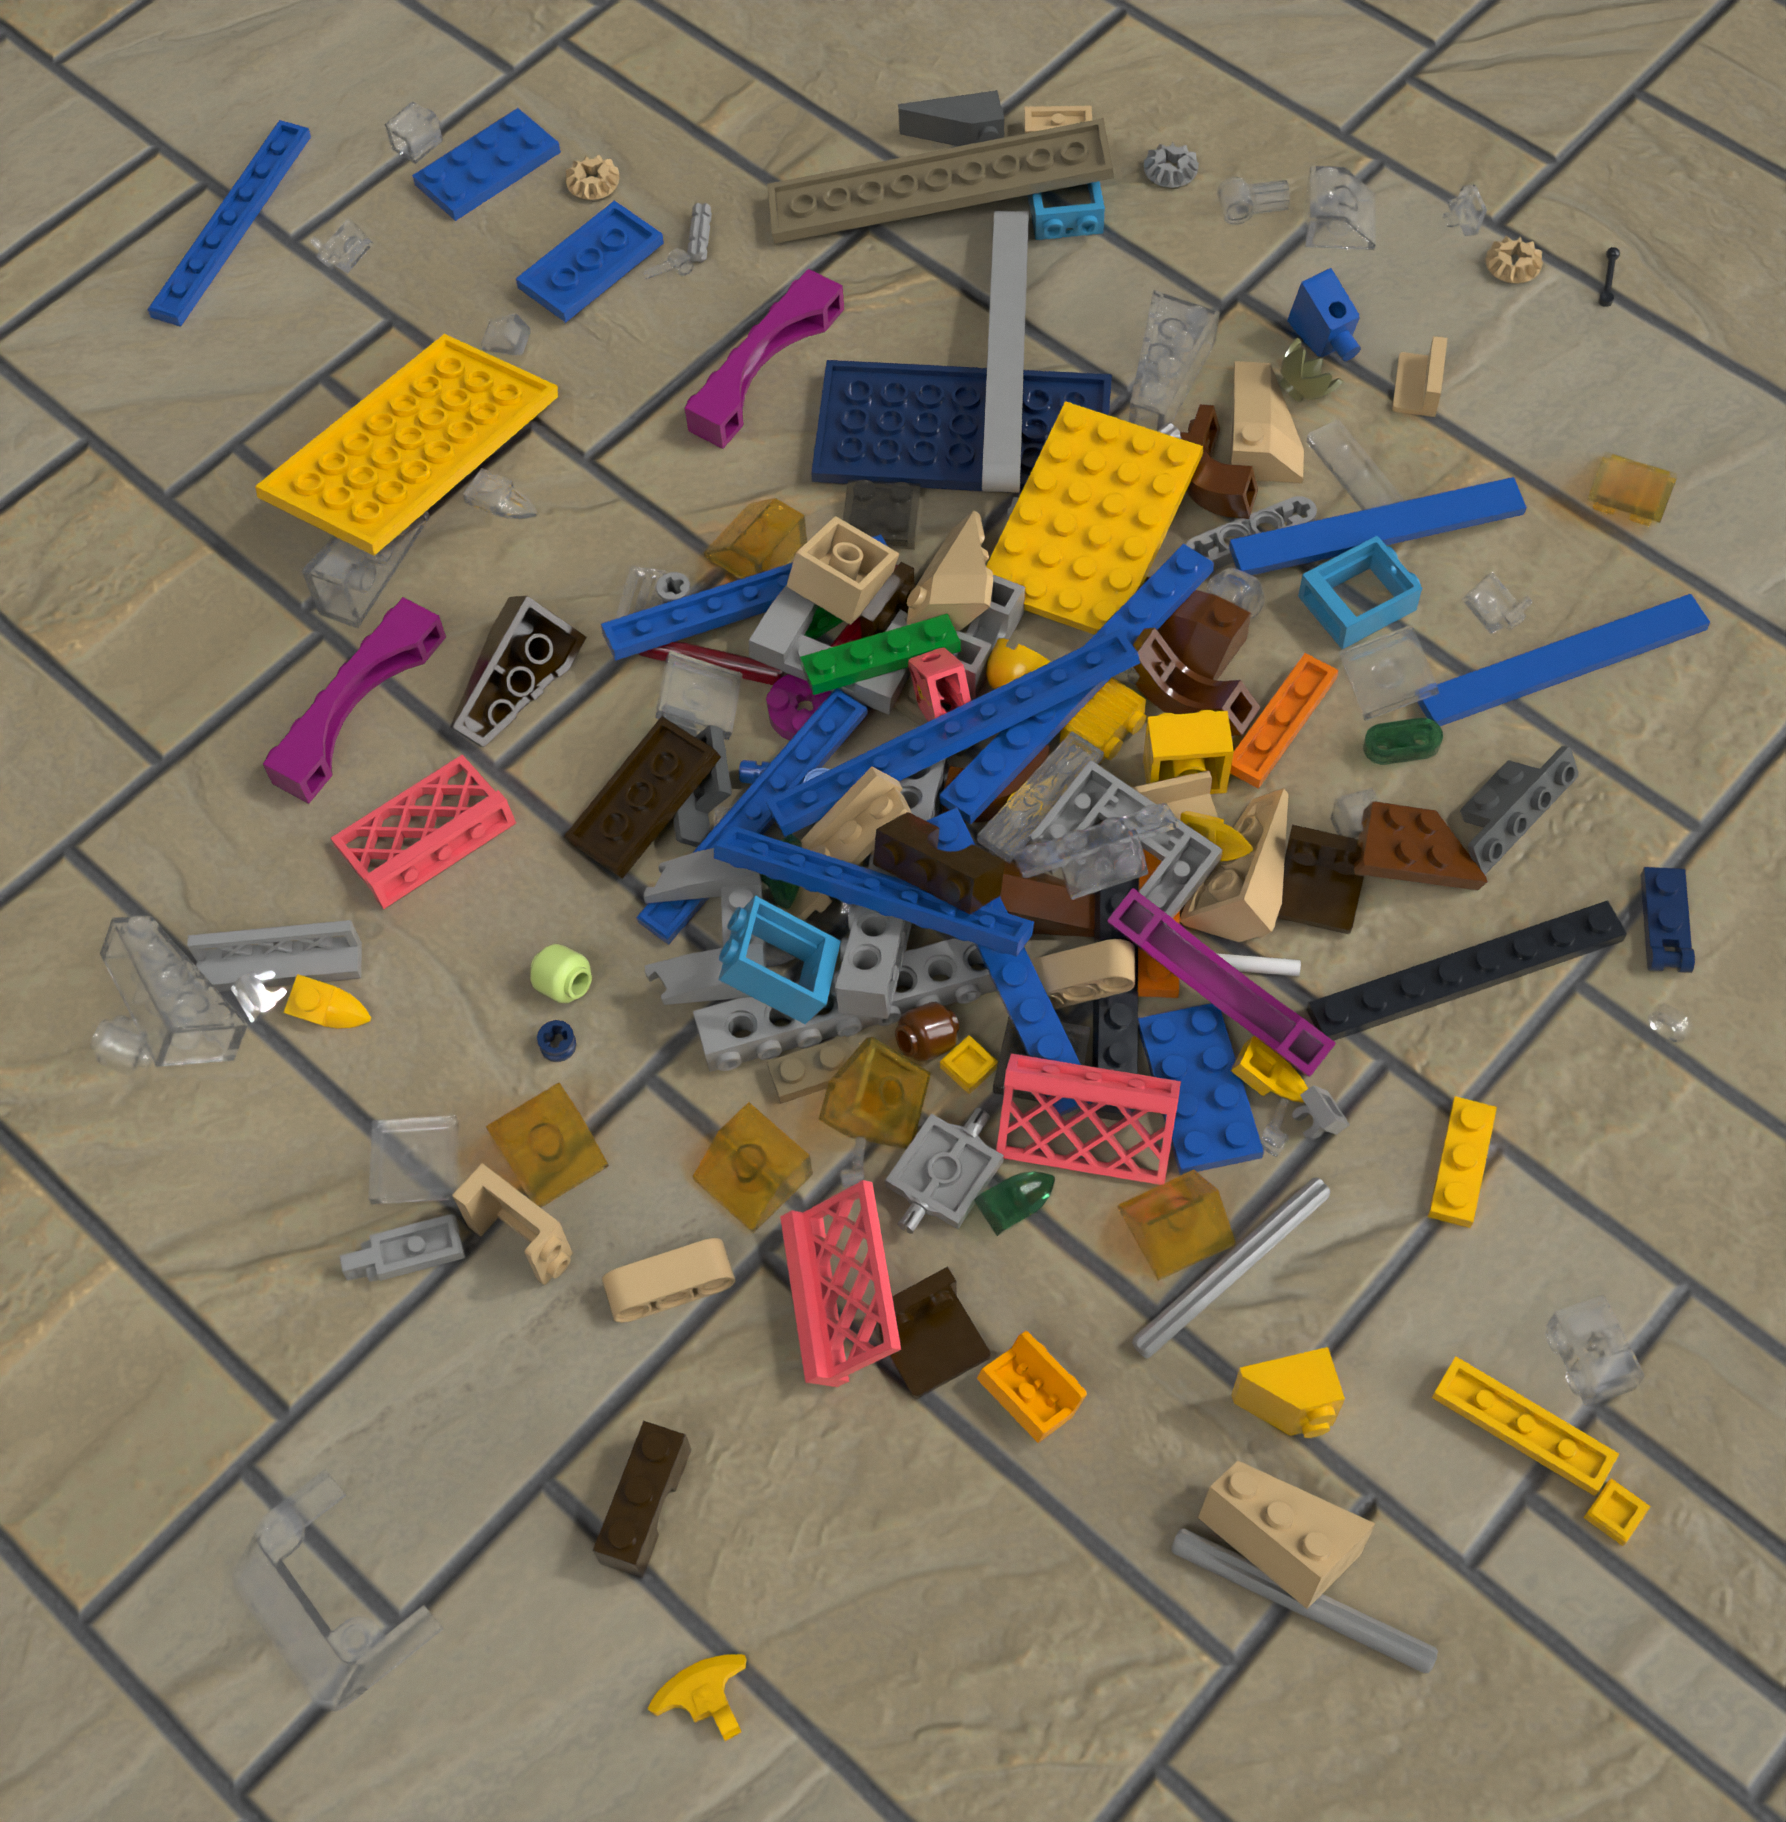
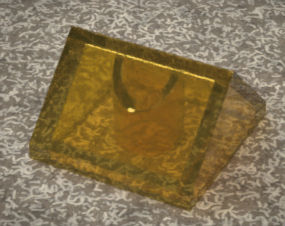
[1118,1170,1235,1281]

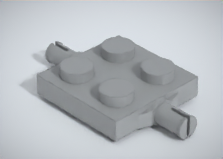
[885,1108,1003,1234]

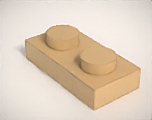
[1024,106,1092,133]

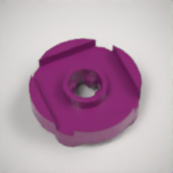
[766,674,832,741]

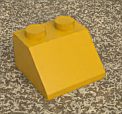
[1231,1347,1345,1438]

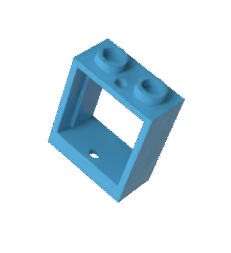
[1027,181,1105,240]
[1298,536,1422,650]
[718,896,841,1024]

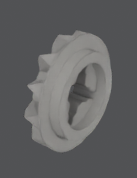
[1144,142,1199,187]

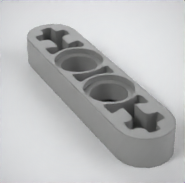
[1185,496,1317,570]

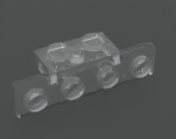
[1013,803,1178,900]

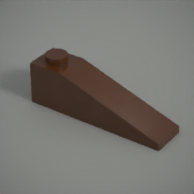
[1144,576,1251,680]
[999,857,1095,937]

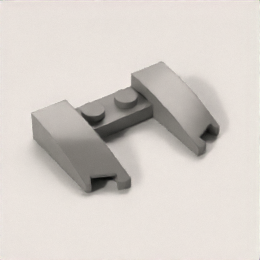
[749,585,911,715]
[1030,760,1223,918]
[644,848,766,1005]

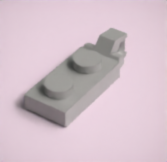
[340,1214,465,1282]

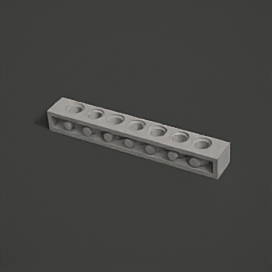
[830,757,951,1019]
[693,938,997,1072]

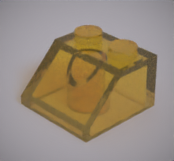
[1587,452,1677,526]
[703,498,807,579]
[486,1082,609,1208]
[692,1102,813,1233]

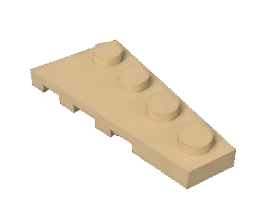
[770,787,912,921]

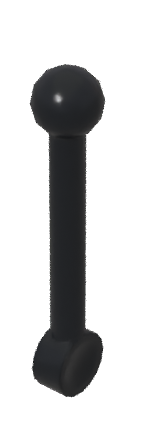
[1598,247,1620,307]

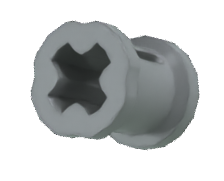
[656,572,691,604]

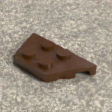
[1354,801,1488,890]

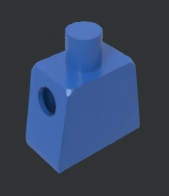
[1287,268,1361,361]

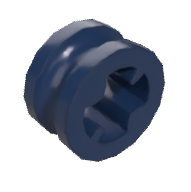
[537,1020,577,1062]

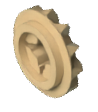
[566,155,620,200]
[1486,236,1543,283]

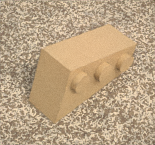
[1198,1461,1375,1609]

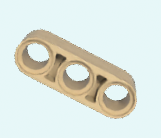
[1031,939,1135,1010]
[602,1238,735,1323]

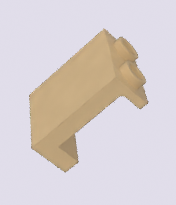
[452,1163,573,1285]

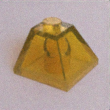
[818,1036,931,1149]

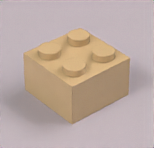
[786,516,899,625]

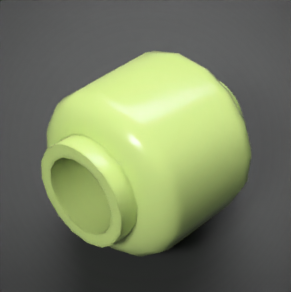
[530,944,592,1003]

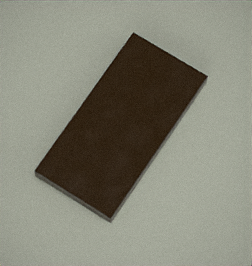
[563,716,721,879]

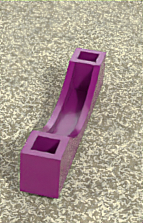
[685,269,844,449]
[263,597,446,804]
[1107,888,1336,1077]

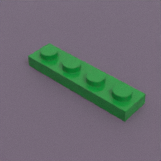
[800,613,961,695]

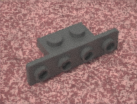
[659,706,732,847]
[1460,746,1579,875]

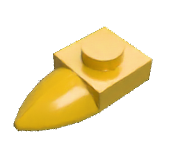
[1180,811,1253,861]
[283,974,371,1029]
[1231,1036,1308,1103]

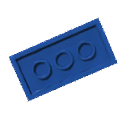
[412,108,561,221]
[516,200,664,323]
[1138,1003,1264,1175]

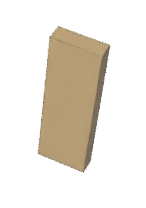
[795,766,903,850]

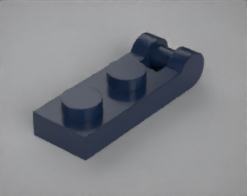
[1640,867,1695,973]

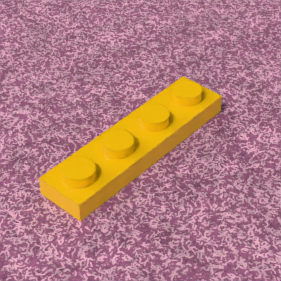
[1431,1356,1619,1496]

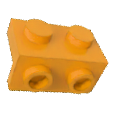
[976,1331,1087,1443]

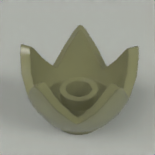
[1279,337,1344,402]

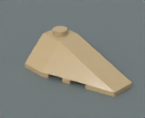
[1230,361,1304,483]
[907,511,993,632]
[1180,788,1288,942]

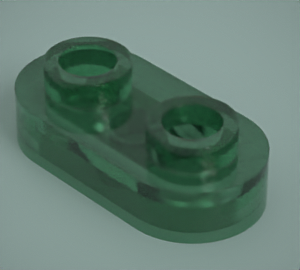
[1363,718,1443,765]

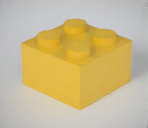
[1143,710,1234,794]

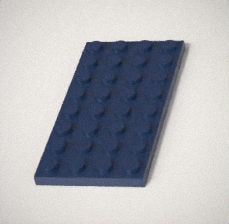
[811,360,1112,493]

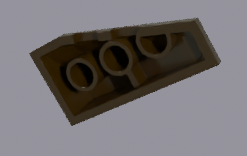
[450,596,587,747]

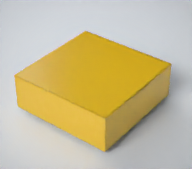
[940,1035,999,1094]
[1583,1478,1651,1546]

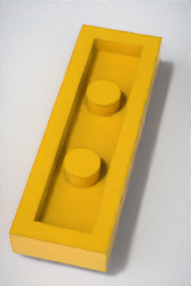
[1428,1096,1497,1228]

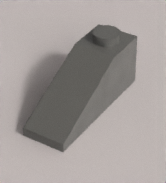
[898,90,1004,146]

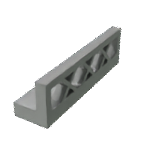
[187,920,362,993]

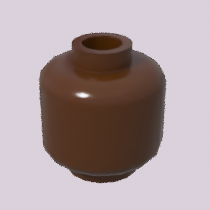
[895,1002,959,1062]

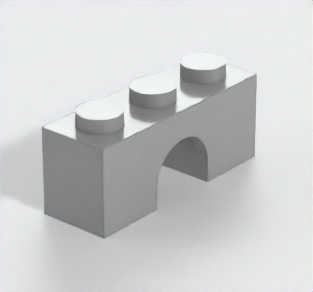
[953,575,1025,699]

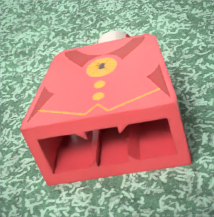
[908,648,971,722]

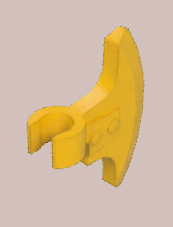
[647,1654,747,1741]

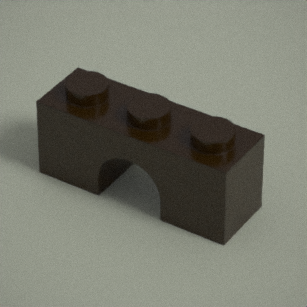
[873,812,1005,915]
[593,1420,692,1578]

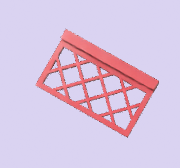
[331,754,516,909]
[996,1054,1181,1185]
[780,1180,901,1387]

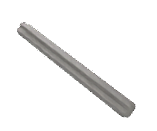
[1132,1177,1330,1358]
[1171,1529,1438,1673]

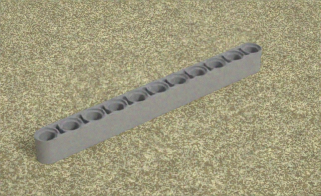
[982,211,1029,493]

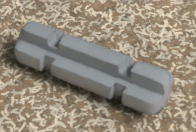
[687,203,712,263]

